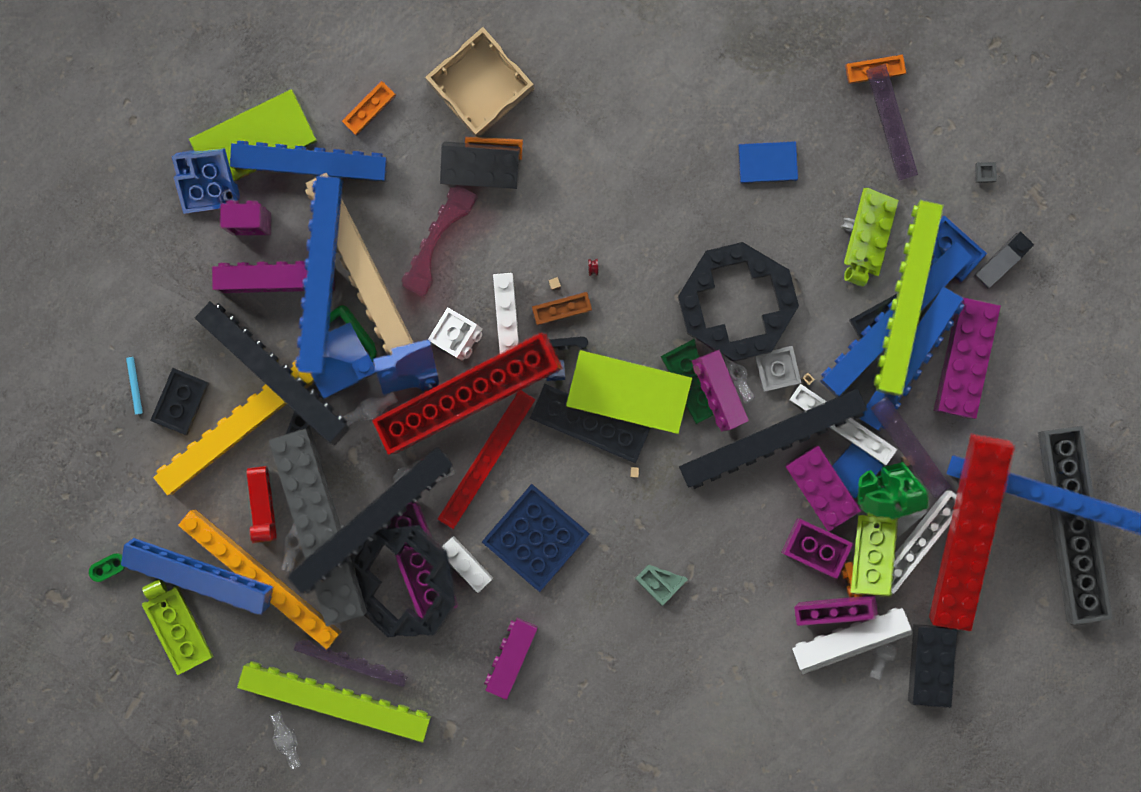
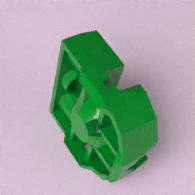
[858,462,928,520]

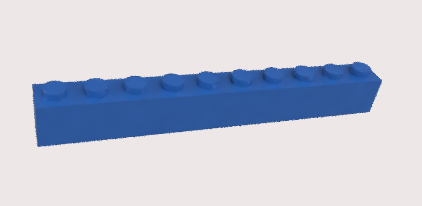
[295,176,343,374]
[820,242,973,397]
[946,455,1141,535]

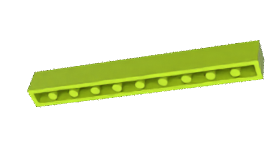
[874,200,943,396]
[237,661,431,742]

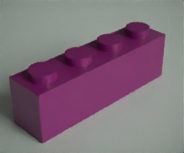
[692,350,749,432]
[794,596,878,626]
[484,617,538,700]

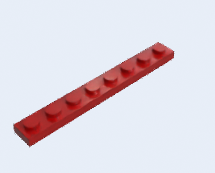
[437,390,536,529]

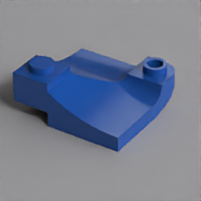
[171,148,240,214]
[310,323,376,399]
[373,340,439,395]

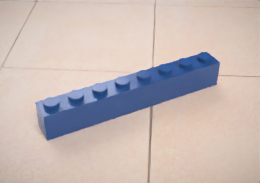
[230,141,387,182]
[859,287,965,431]
[121,538,273,615]

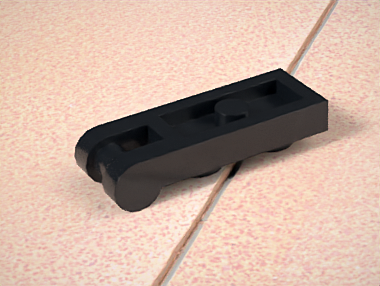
[549,336,588,351]

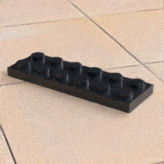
[530,383,651,464]

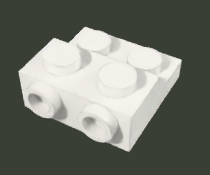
[428,308,482,361]

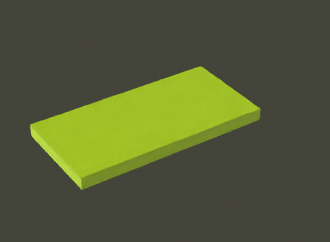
[189,89,317,182]
[566,350,692,434]

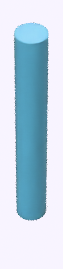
[126,357,143,415]

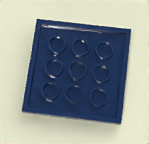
[482,484,590,592]

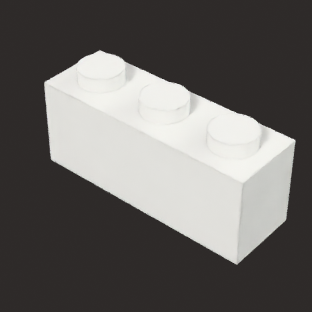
[442,536,493,593]

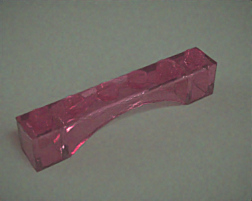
[401,185,478,298]

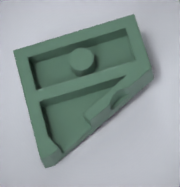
[634,565,688,606]

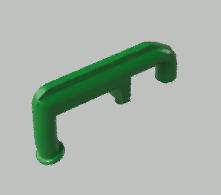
[329,305,377,363]

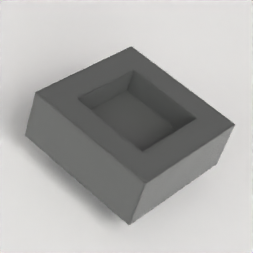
[975,162,997,183]

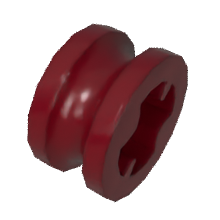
[588,258,598,276]

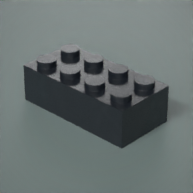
[440,141,520,189]
[908,624,957,708]

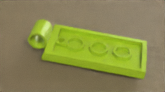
[844,188,899,287]
[851,513,898,597]
[142,579,214,676]

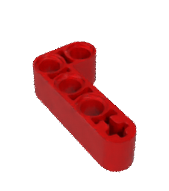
[247,466,277,544]

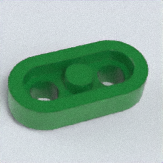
[89,553,126,582]

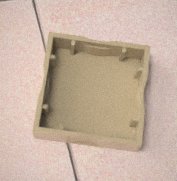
[425,27,534,137]

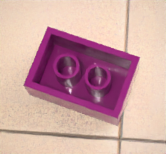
[220,201,271,235]
[781,518,853,579]

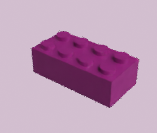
[785,445,861,532]

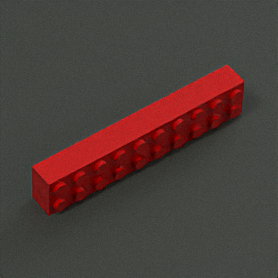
[372,333,563,455]
[929,434,1015,631]

